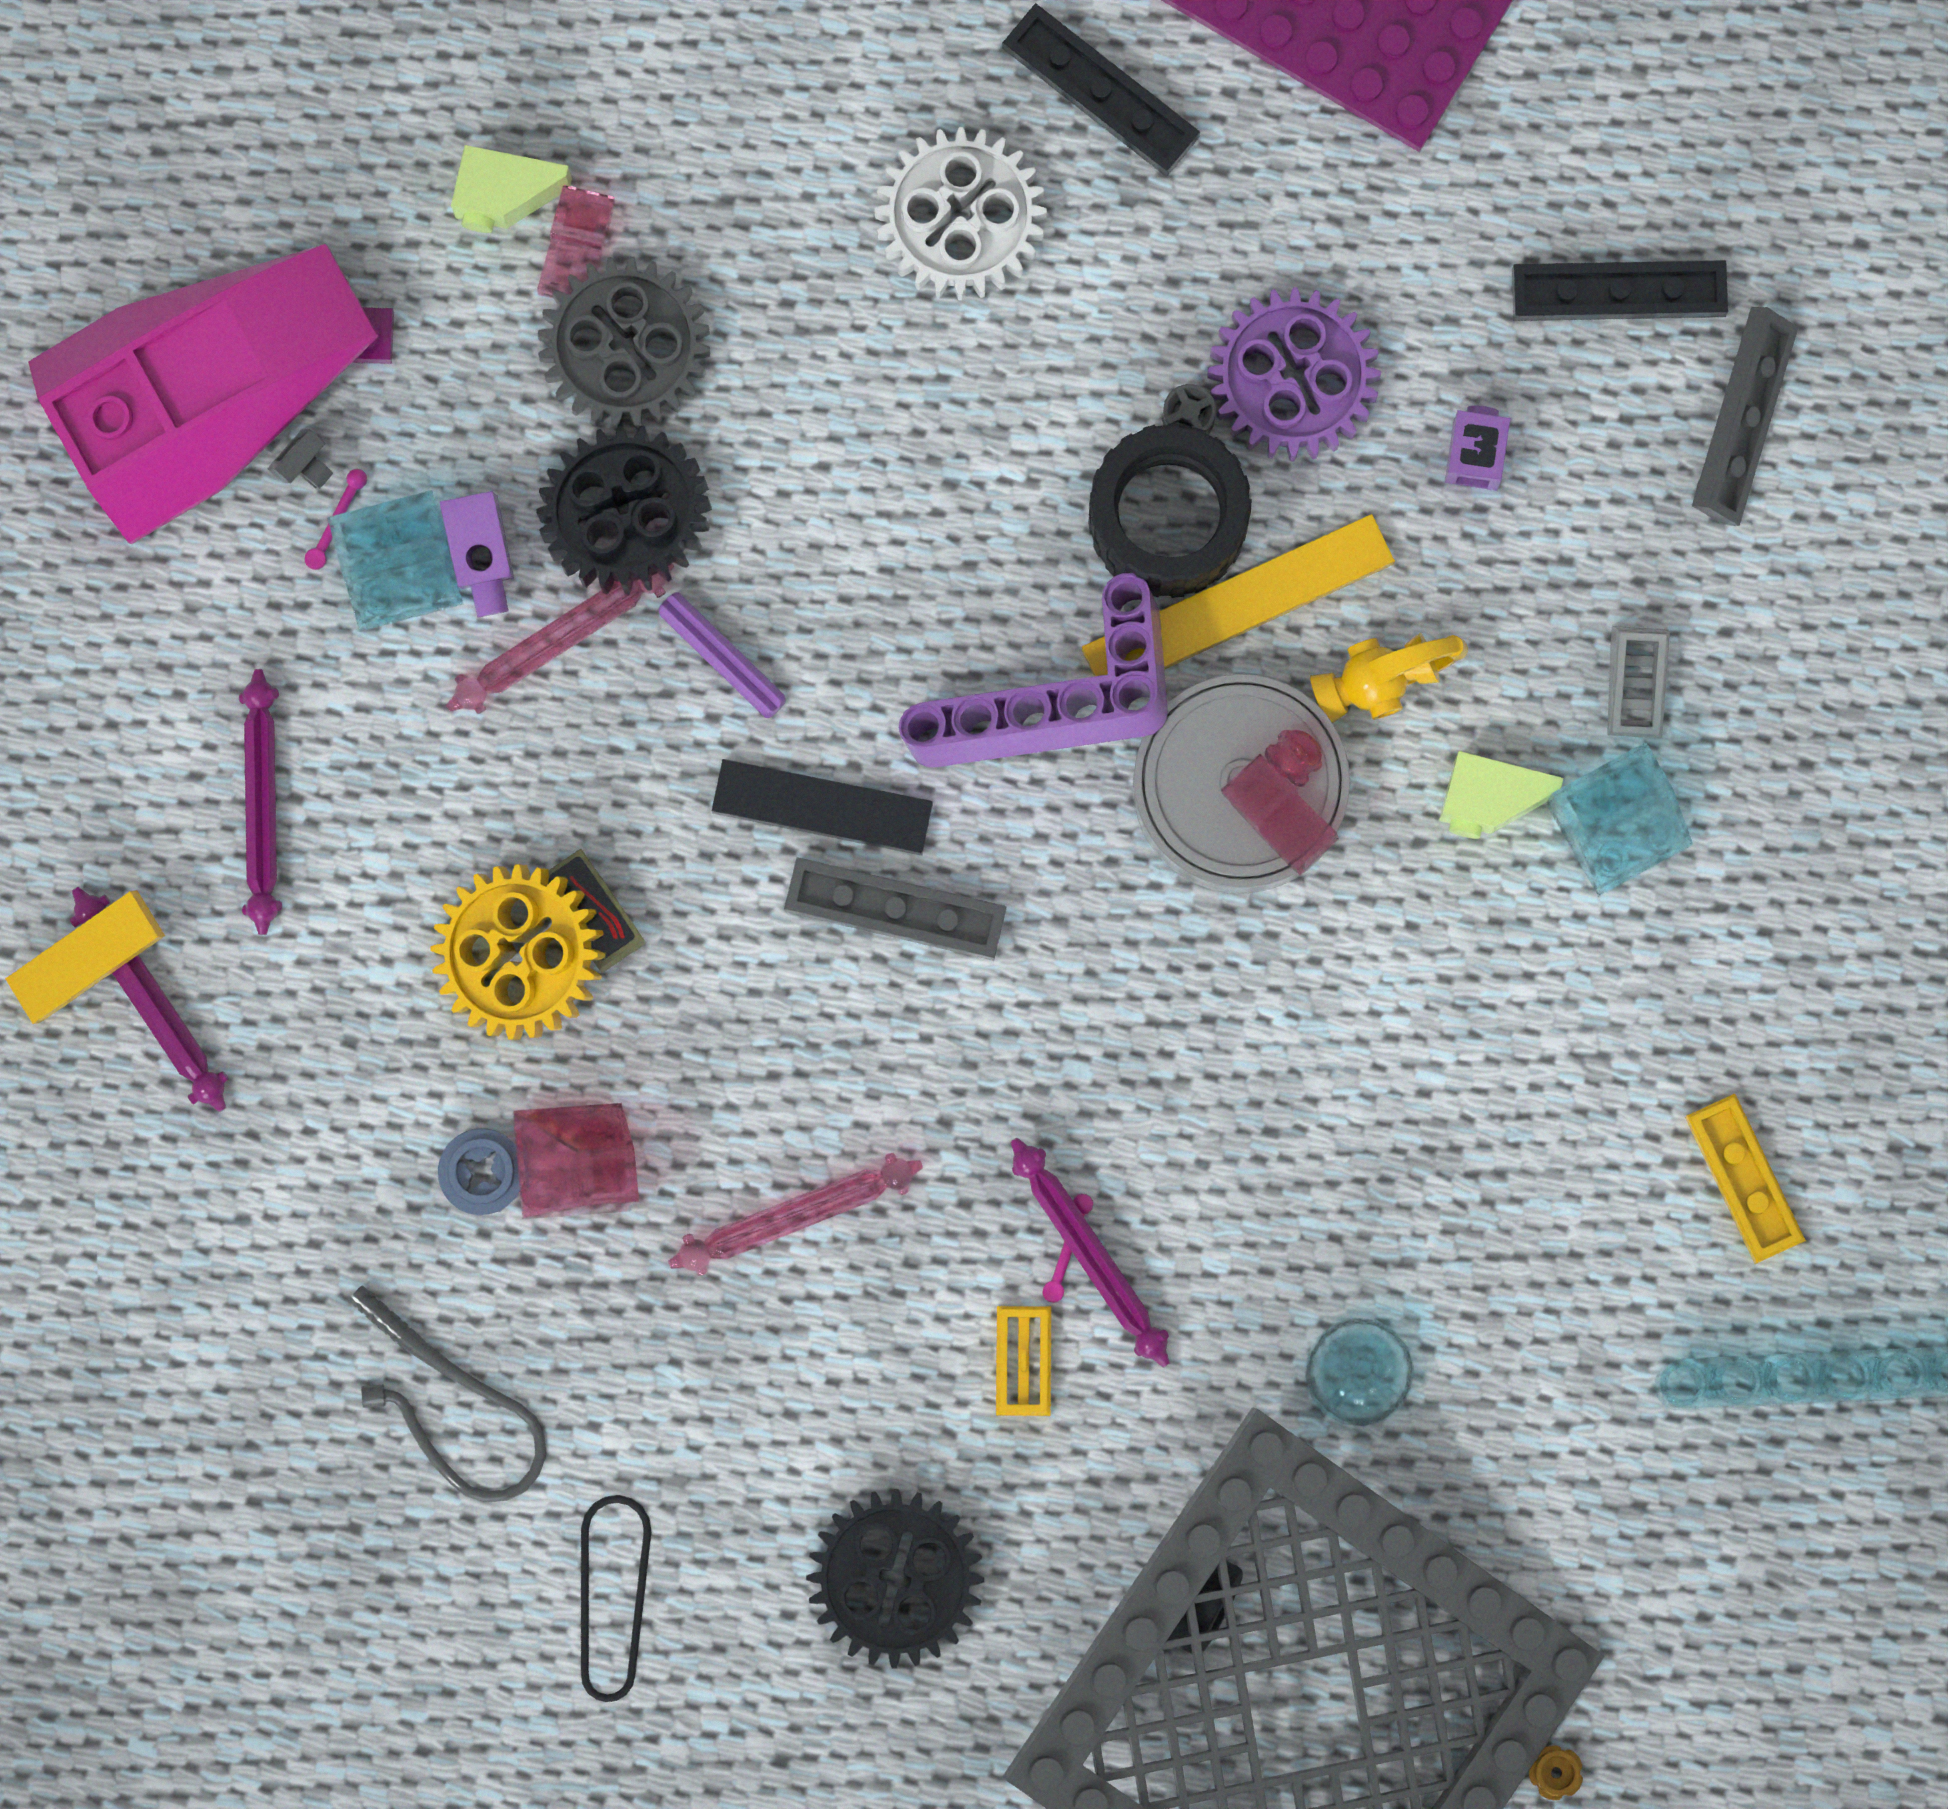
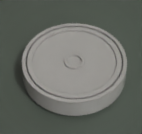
[1133,674,1350,894]

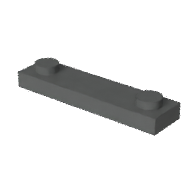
[1692,307,1799,526]
[784,857,1007,961]

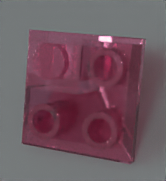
[513,1103,639,1219]

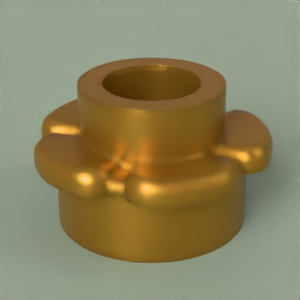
[1529,1745,1583,1801]

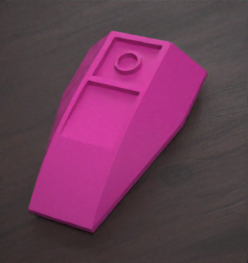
[28,244,379,544]

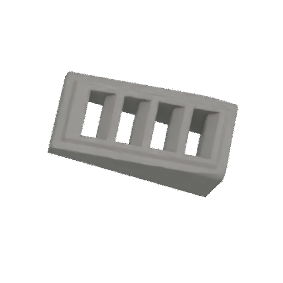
[1607,626,1670,738]

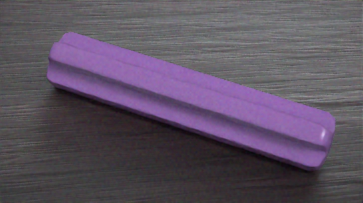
[658,592,786,718]

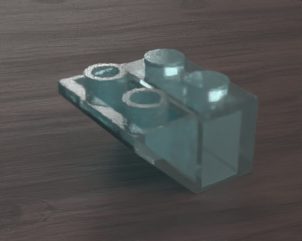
[327,490,464,632]
[1546,742,1693,897]

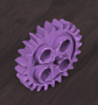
[1207,287,1381,462]

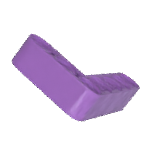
[899,573,1168,767]

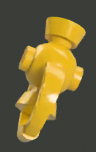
[1310,632,1468,723]

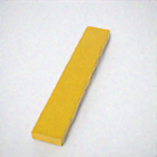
[1081,514,1395,676]

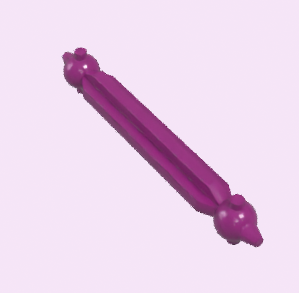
[239,669,282,935]
[69,887,229,1112]
[1011,1138,1170,1368]

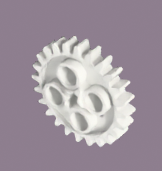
[875,127,1047,300]

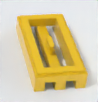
[996,1306,1051,1416]

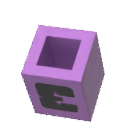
[1444,405,1511,491]

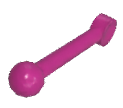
[304,469,367,570]
[1042,1194,1093,1303]

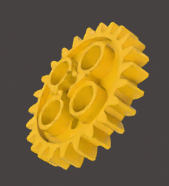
[430,864,605,1040]

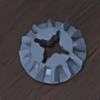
[438,1129,526,1216]

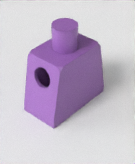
[440,491,514,618]

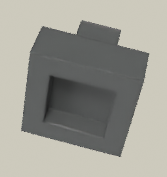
[267,429,333,489]

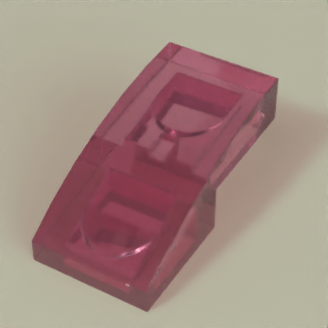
[537,185,615,298]
[1221,754,1339,876]

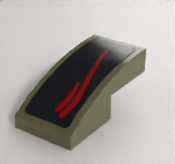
[548,849,646,974]

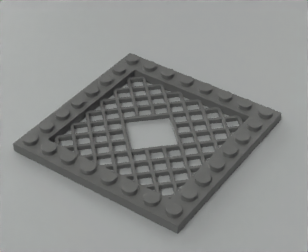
[1002,1407,1605,1809]

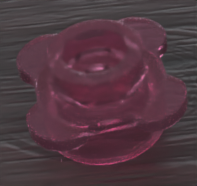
[1265,730,1322,787]

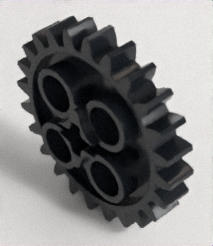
[536,425,712,595]
[806,1489,984,1669]

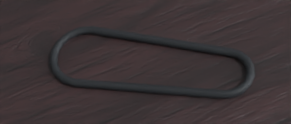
[581,1495,652,1702]

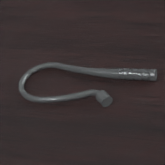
[348,1285,546,1502]

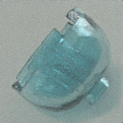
[1305,1317,1414,1427]

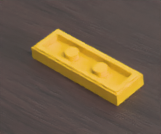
[5,890,165,1024]
[1685,1094,1806,1264]

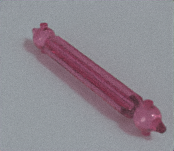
[446,563,674,714]
[668,1153,923,1276]

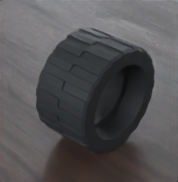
[1088,423,1252,598]

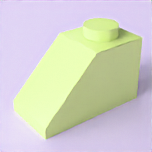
[451,145,572,233]
[1439,751,1564,839]

